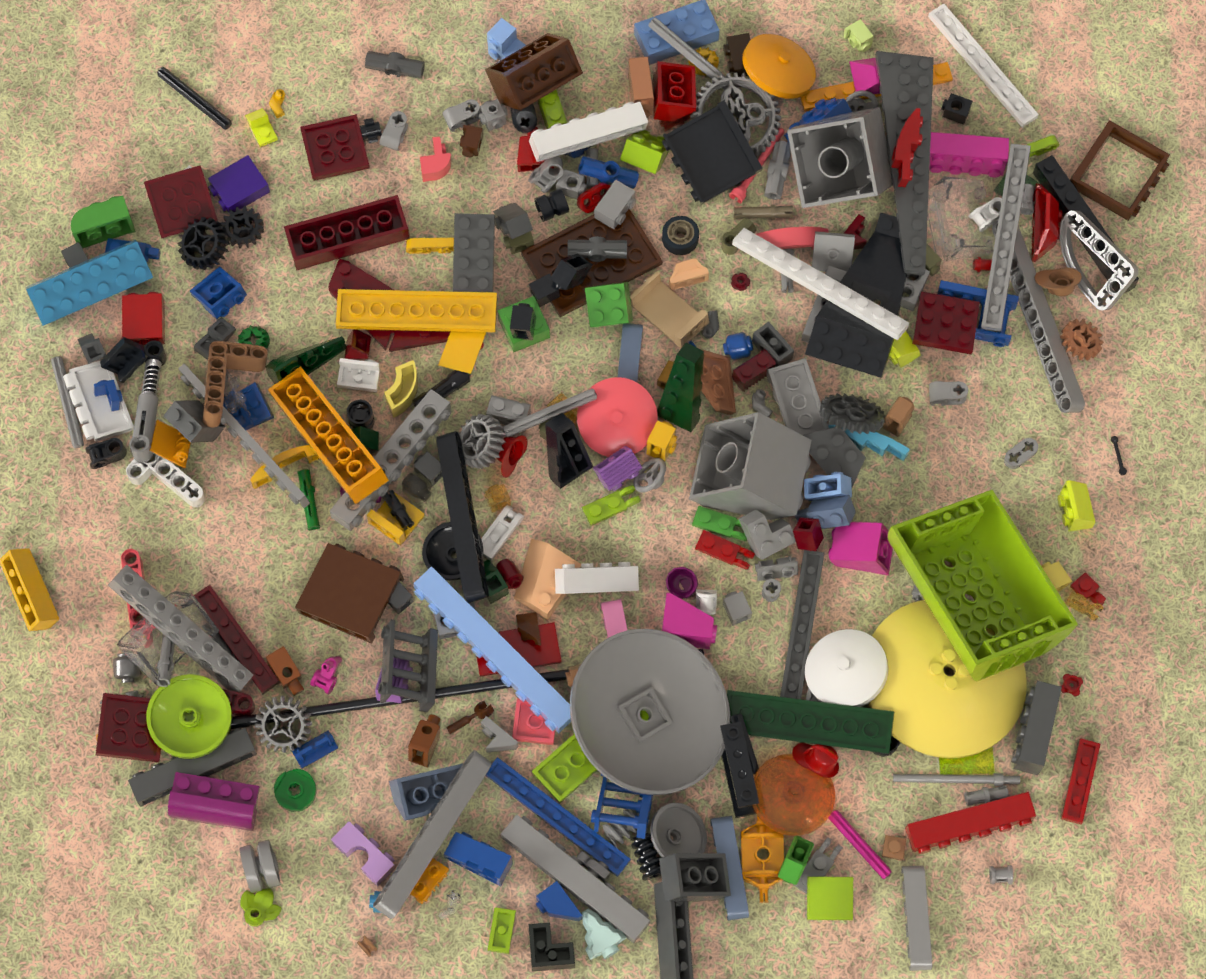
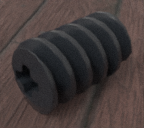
[511,103,537,133]
[630,833,662,881]

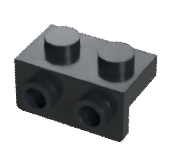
[100,337,146,383]

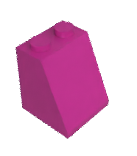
[828,522,893,576]
[662,593,717,649]

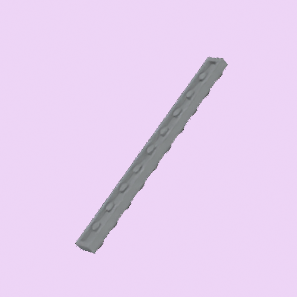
[981,144,1031,331]
[178,364,310,508]

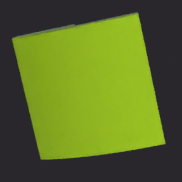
[807,876,853,920]

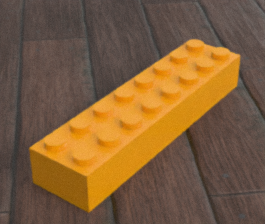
[268,366,389,505]

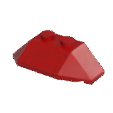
[1031,183,1062,262]

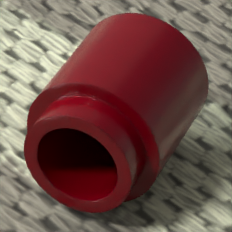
[496,559,524,589]

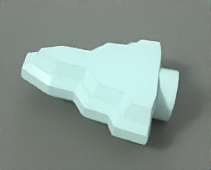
[582,908,627,960]

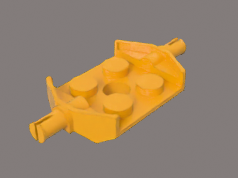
[740,809,784,903]

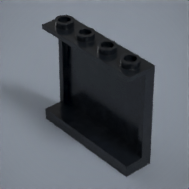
[662,100,763,205]

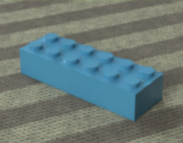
[25,240,153,326]

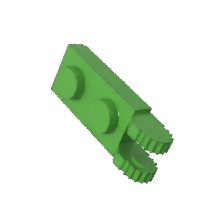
[692,506,747,541]

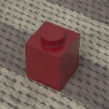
[793,518,824,551]

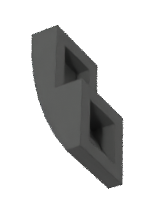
[194,317,236,360]

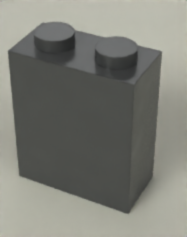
[164,400,226,443]

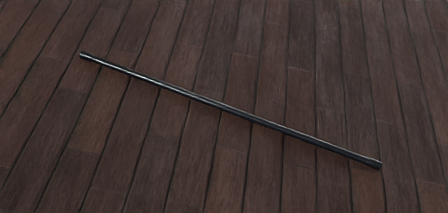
[230,649,704,730]

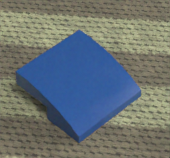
[223,382,274,430]

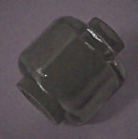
[401,473,432,503]

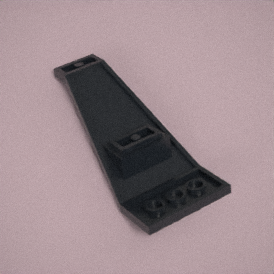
[805,213,907,378]

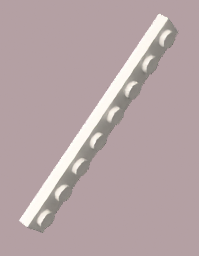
[928,4,1039,128]

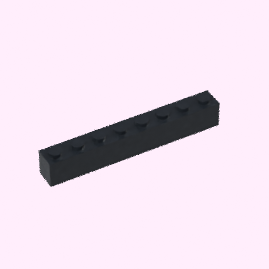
[1033,155,1139,293]

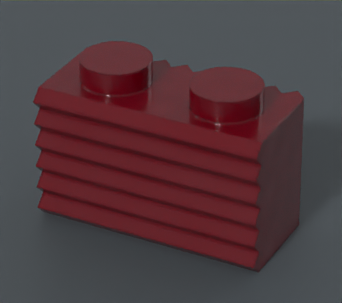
[732,349,776,392]

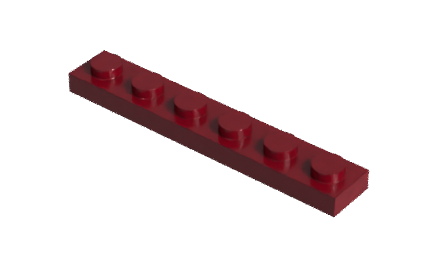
[193,585,280,695]

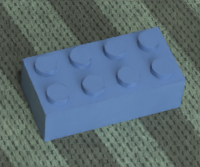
[634,0,720,65]

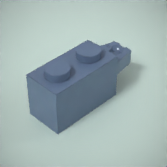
[795,495,856,529]

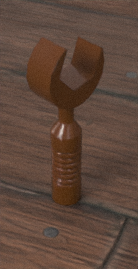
[446,701,494,734]

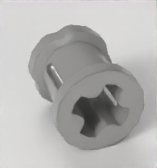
[762,579,781,602]
[989,865,1013,885]

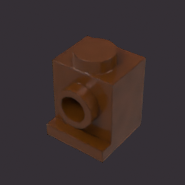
[460,125,483,157]

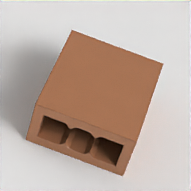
[628,57,654,118]

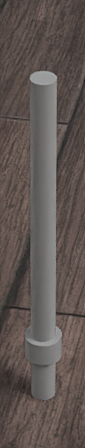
[893,773,1020,786]

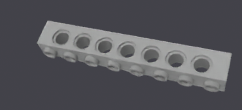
[330,389,451,531]
[108,565,253,692]

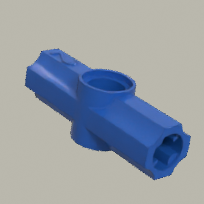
[578,156,639,189]

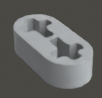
[1004,438,1038,469]

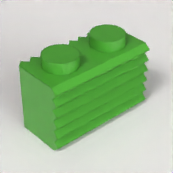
[778,836,814,885]

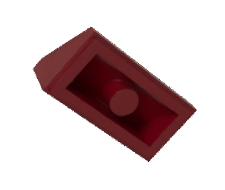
[344,329,371,359]

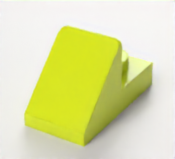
[245,108,278,147]

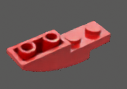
[891,108,923,188]

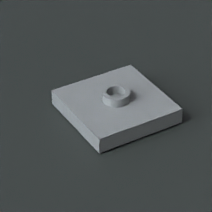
[812,231,855,272]

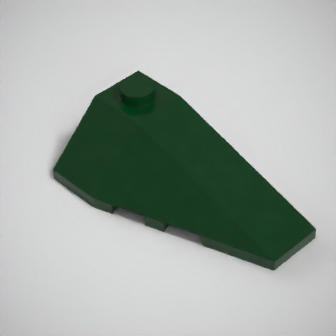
[265,336,346,384]

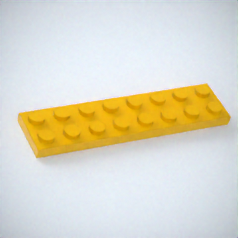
[336,289,497,332]

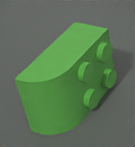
[71,196,136,249]

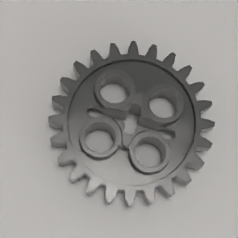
[819,393,885,434]

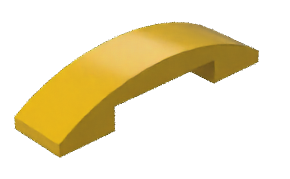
[250,445,319,489]

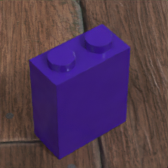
[208,155,270,215]

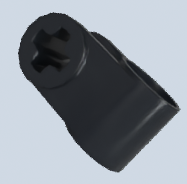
[85,438,127,469]

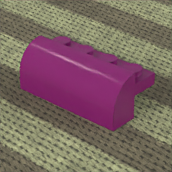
[168,772,260,831]

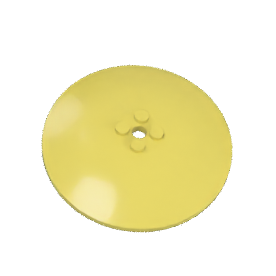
[869,600,1027,758]

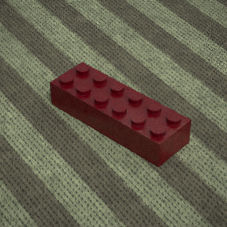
[284,195,410,271]

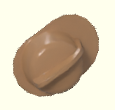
[1034,267,1082,297]

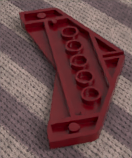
[328,258,451,352]

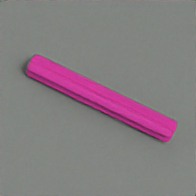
[828,810,892,879]

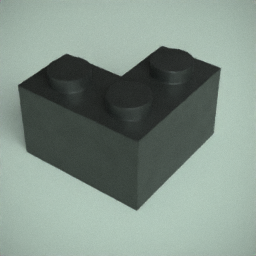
[528,922,575,972]

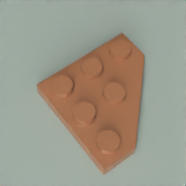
[701,349,736,415]

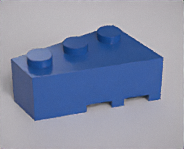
[444,832,513,887]

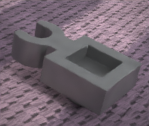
[576,851,610,883]

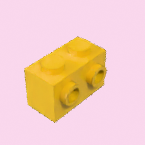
[646,420,677,461]

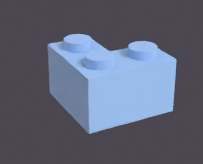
[487,18,526,60]

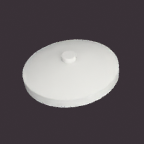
[805,629,888,707]

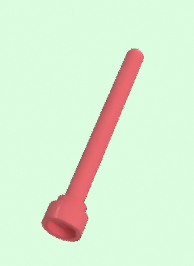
[729,128,785,204]

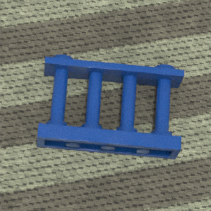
[937,280,1019,347]
[591,774,653,839]

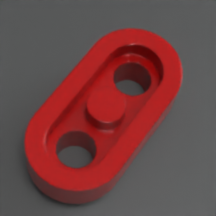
[577,183,611,213]

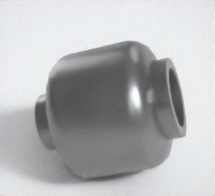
[113,653,141,683]

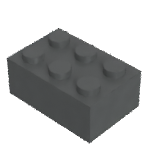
[659,853,731,901]

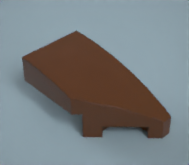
[516,612,541,645]

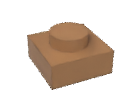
[882,835,906,861]

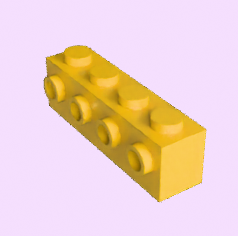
[0,548,59,631]

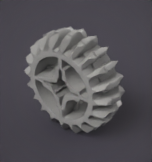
[459,414,506,469]
[255,696,312,753]

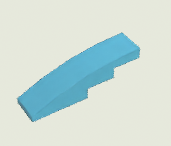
[828,424,910,461]

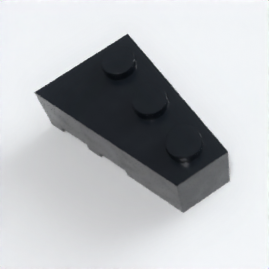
[545,412,593,489]

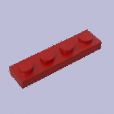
[1061,738,1101,825]

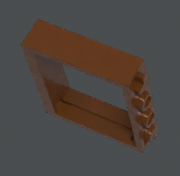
[1070,120,1170,221]

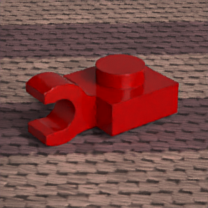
[1070,572,1106,608]

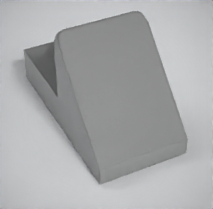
[481,716,519,753]

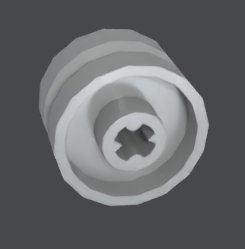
[239,840,281,893]

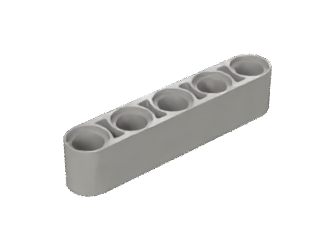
[901,866,932,971]

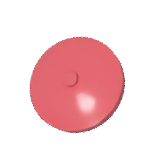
[577,377,658,457]

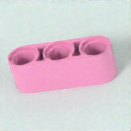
[600,599,627,638]

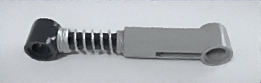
[129,340,167,463]

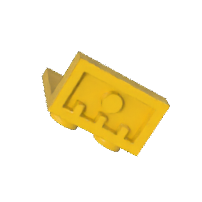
[367,492,425,546]

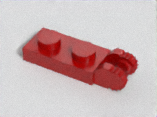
[695,530,755,570]

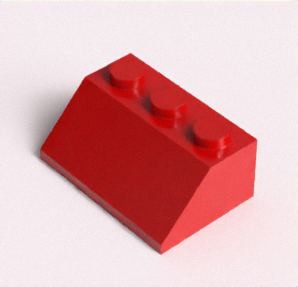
[653,61,696,122]

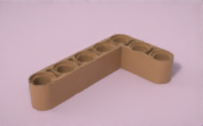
[203,341,268,428]

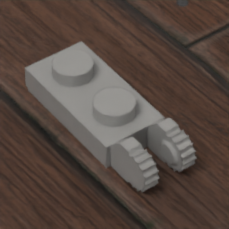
[793,837,843,894]

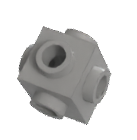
[478,99,508,131]

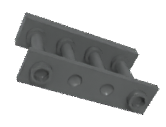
[378,619,438,712]

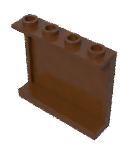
[295,543,404,644]

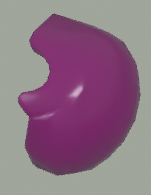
[666,567,699,599]

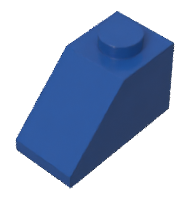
[536,881,582,921]

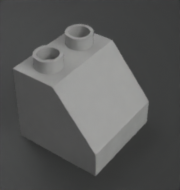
[787,107,892,208]
[689,412,812,520]

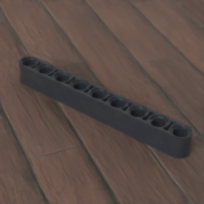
[436,431,489,603]

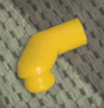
[269,89,286,118]

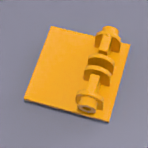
[150,420,191,469]
[410,858,449,904]

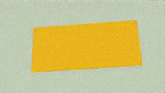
[438,331,486,374]

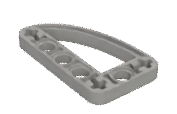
[1060,210,1138,311]

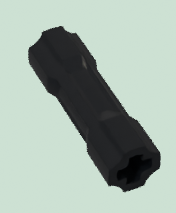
[412,370,470,407]

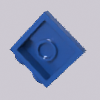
[190,266,247,319]

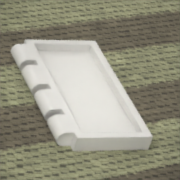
[63,361,134,442]

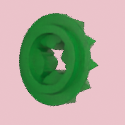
[238,325,270,349]

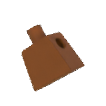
[266,646,304,696]
[408,714,441,768]

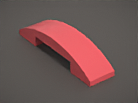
[756,227,829,250]

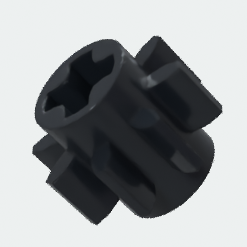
[360,118,382,143]

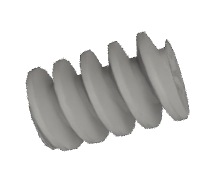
[603,809,651,848]

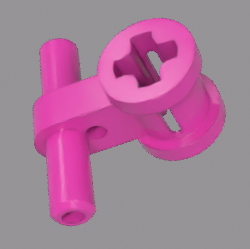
[310,656,342,695]

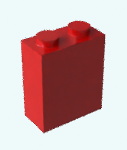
[122,292,165,345]

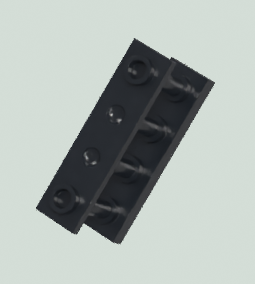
[720,722,760,818]

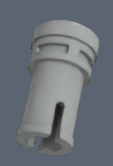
[1020,184,1035,215]

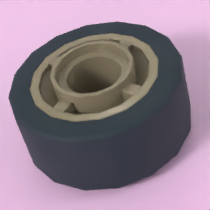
[662,216,699,255]

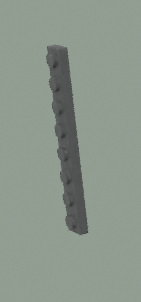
[780,550,824,699]

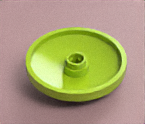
[146,674,232,759]

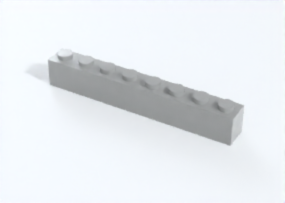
[501,815,650,944]

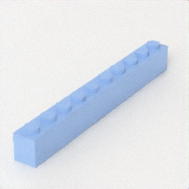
[413,566,571,733]

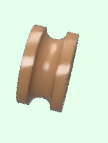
[357,935,377,957]

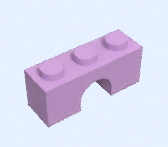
[331,822,395,887]

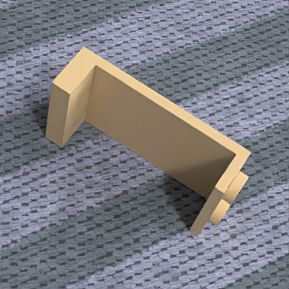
[630,272,709,348]

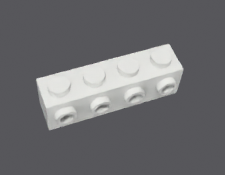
[555,562,639,594]

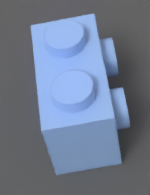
[804,472,852,501]

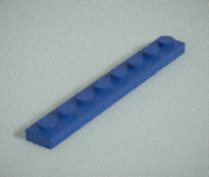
[485,757,631,877]

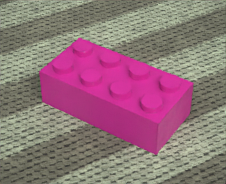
[929,132,1009,178]

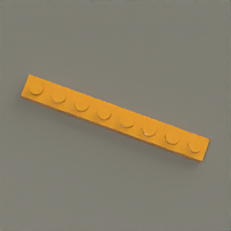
[800,62,953,112]

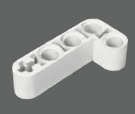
[126,453,205,507]

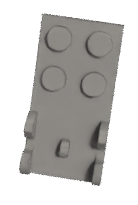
[766,358,829,435]

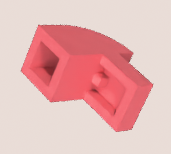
[420,136,451,182]

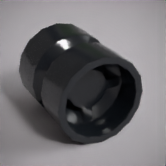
[534,189,569,222]
[347,399,375,429]

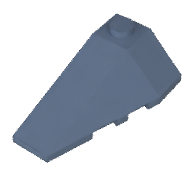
[389,763,463,821]

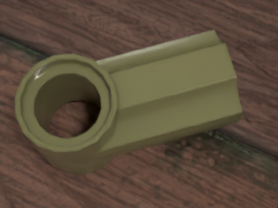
[721,218,757,255]

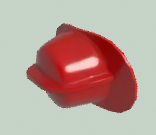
[496,435,528,478]
[792,742,839,778]

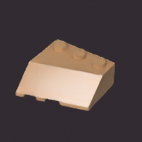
[514,539,581,620]

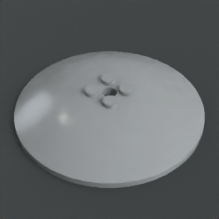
[570,629,730,795]

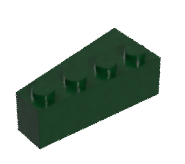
[657,343,704,432]

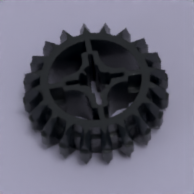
[177,217,230,270]

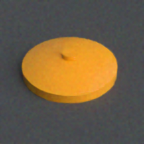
[743,34,816,99]

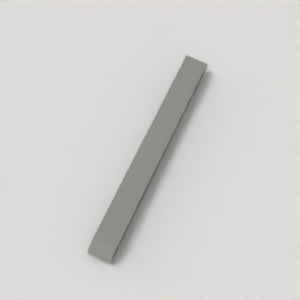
[992,219,1085,413]

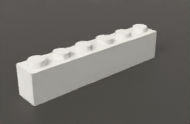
[529,102,648,162]

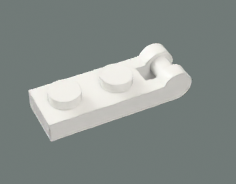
[481,505,524,561]

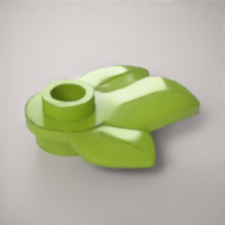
[240,888,282,927]

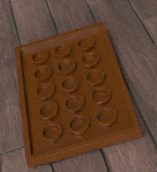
[521,209,663,317]

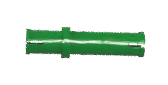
[297,469,320,531]

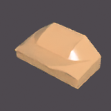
[669,258,709,290]

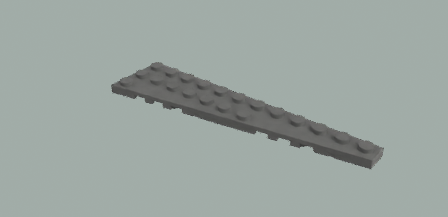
[875,51,934,275]

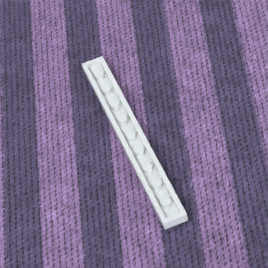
[732,228,909,340]

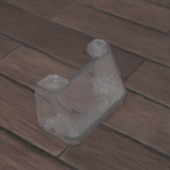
[928,176,995,262]
[117,591,219,686]

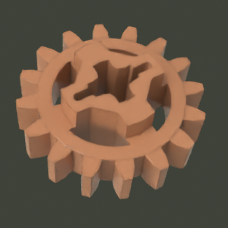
[1060,319,1104,361]

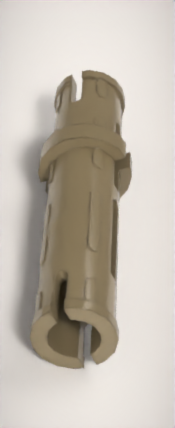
[734,205,793,220]

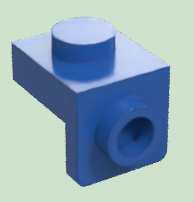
[94,380,123,411]

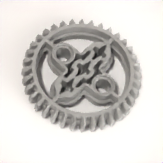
[690,72,781,157]

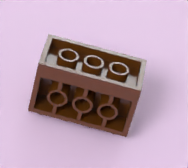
[485,33,583,111]

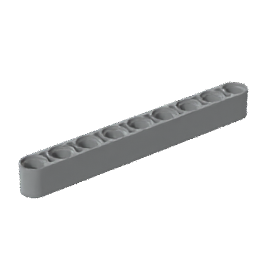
[373,750,492,919]

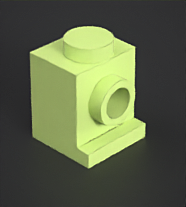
[843,19,874,52]

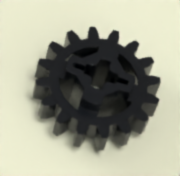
[221,206,264,249]

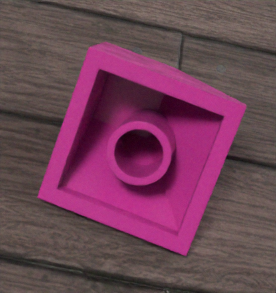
[849,58,880,94]

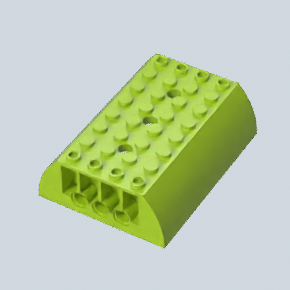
[888,490,1078,682]

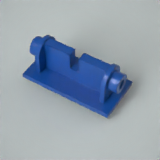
[292,730,338,769]

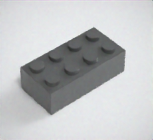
[453,213,495,292]
[1011,680,1062,776]

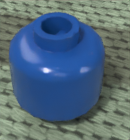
[723,332,754,360]

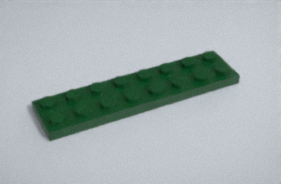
[727,690,895,754]

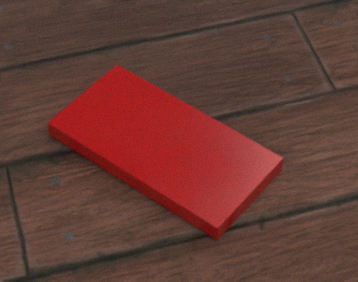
[476,622,562,677]

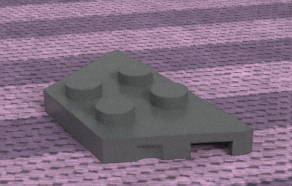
[803,427,866,487]

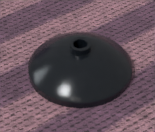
[422,522,484,581]

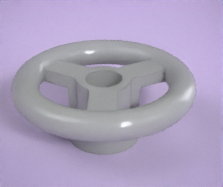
[846,90,879,112]
[633,458,666,493]

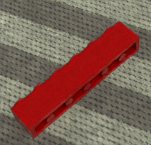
[905,792,1036,854]

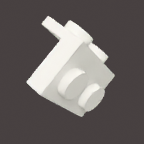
[337,358,381,392]

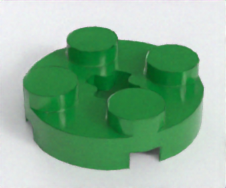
[274,769,317,812]

